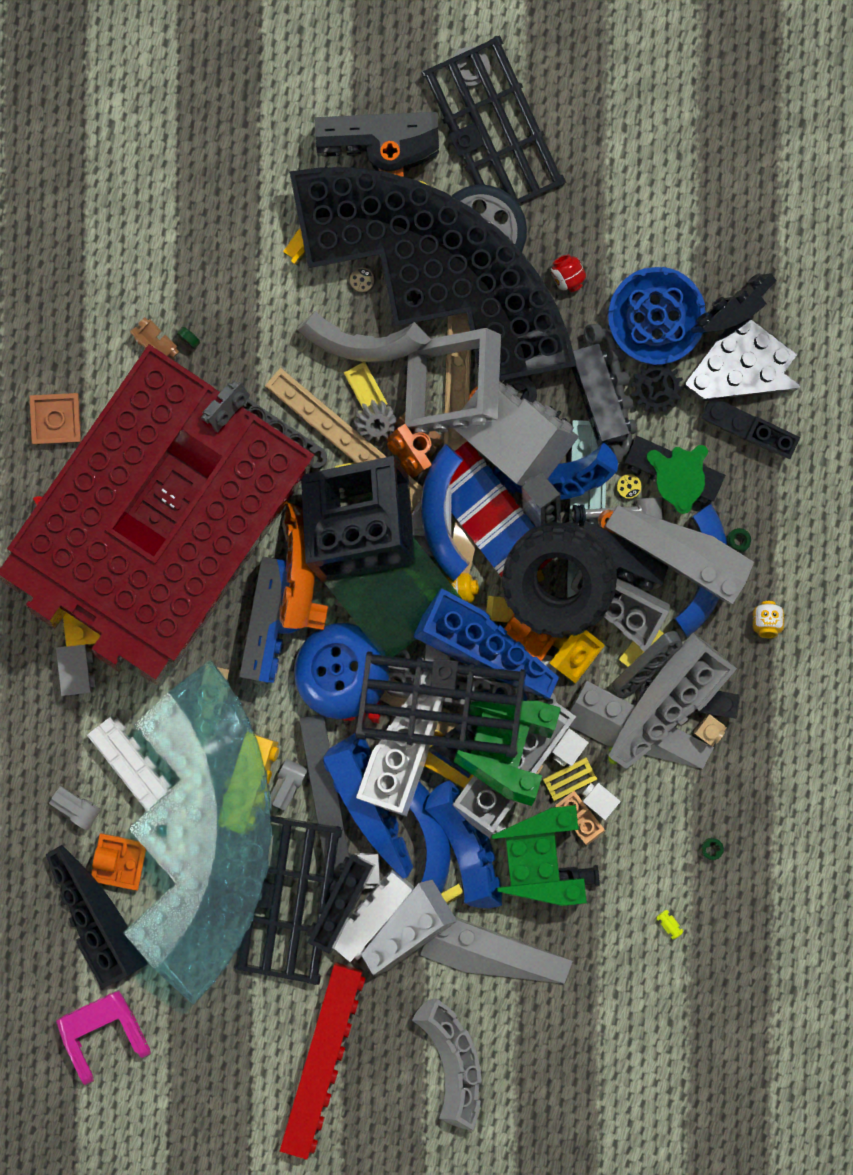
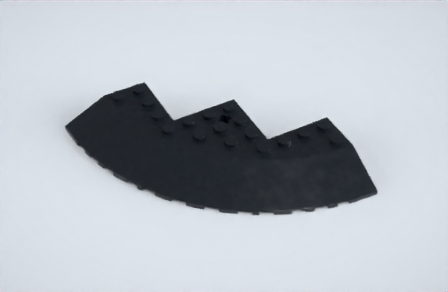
[289,167,577,381]

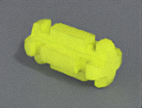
[657,910,684,939]

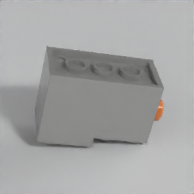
[454,381,579,486]

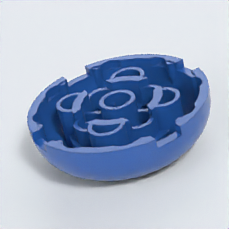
[608,267,706,365]
[294,623,390,720]

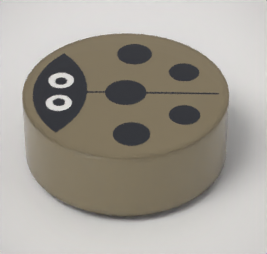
[350,268,374,293]

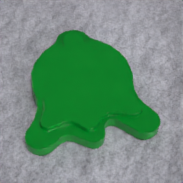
[646,445,708,514]

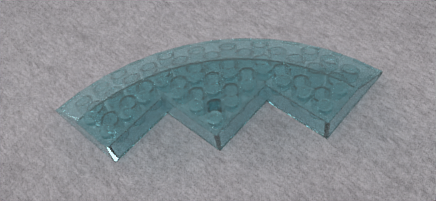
[123,660,272,1005]

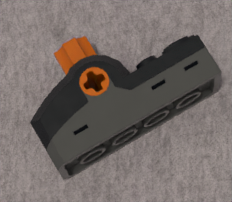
[315,112,439,177]

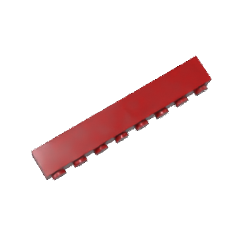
[279,962,366,1160]

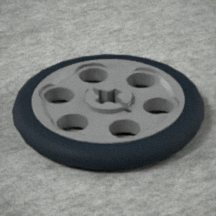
[452,184,527,251]

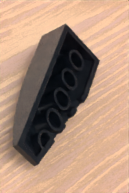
[46,845,148,989]

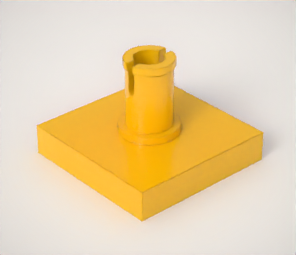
[549,630,605,684]

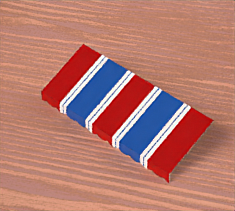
[425,441,554,577]

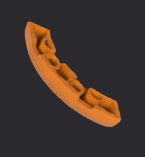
[279,503,315,629]

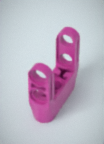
[56,990,151,1085]

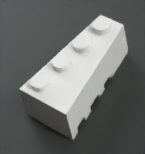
[334,868,414,962]

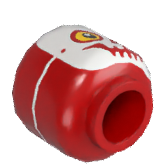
[551,254,586,292]

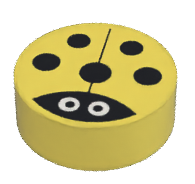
[617,474,641,499]

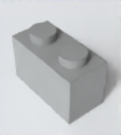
[56,644,96,696]

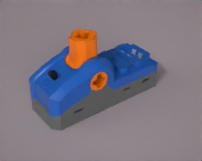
[239,556,328,683]

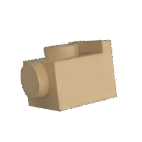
[693,714,727,747]

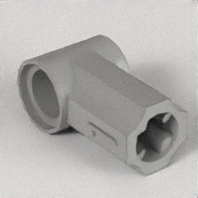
[267,758,308,810]
[49,786,101,831]

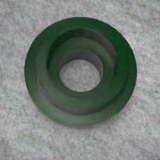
[727,528,751,552]

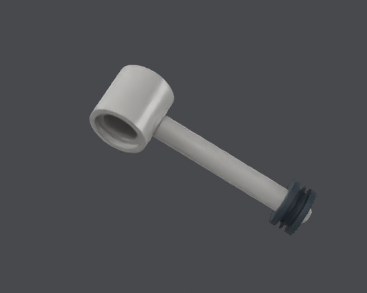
[571,498,663,524]

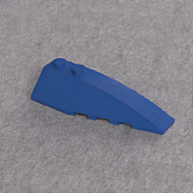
[413,588,559,699]
[323,733,413,879]

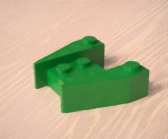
[454,701,561,806]
[492,805,587,906]

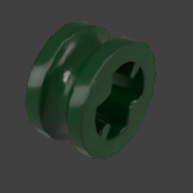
[701,838,724,860]

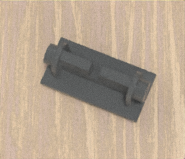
[201,381,250,432]

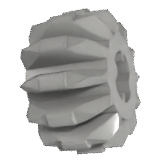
[354,400,396,442]

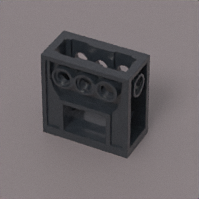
[301,456,415,582]

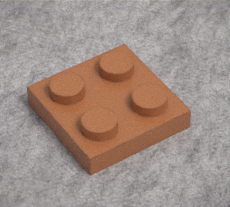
[29,393,81,444]

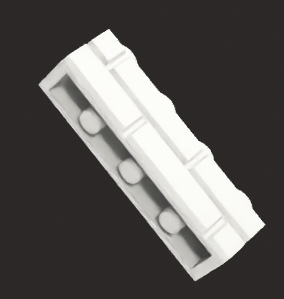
[87,716,172,811]

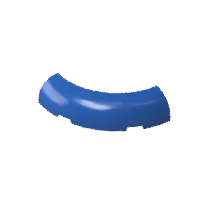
[421,443,470,581]
[492,443,618,500]
[673,503,727,638]
[410,781,451,894]
[425,781,502,908]

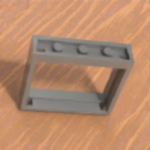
[405,328,501,435]

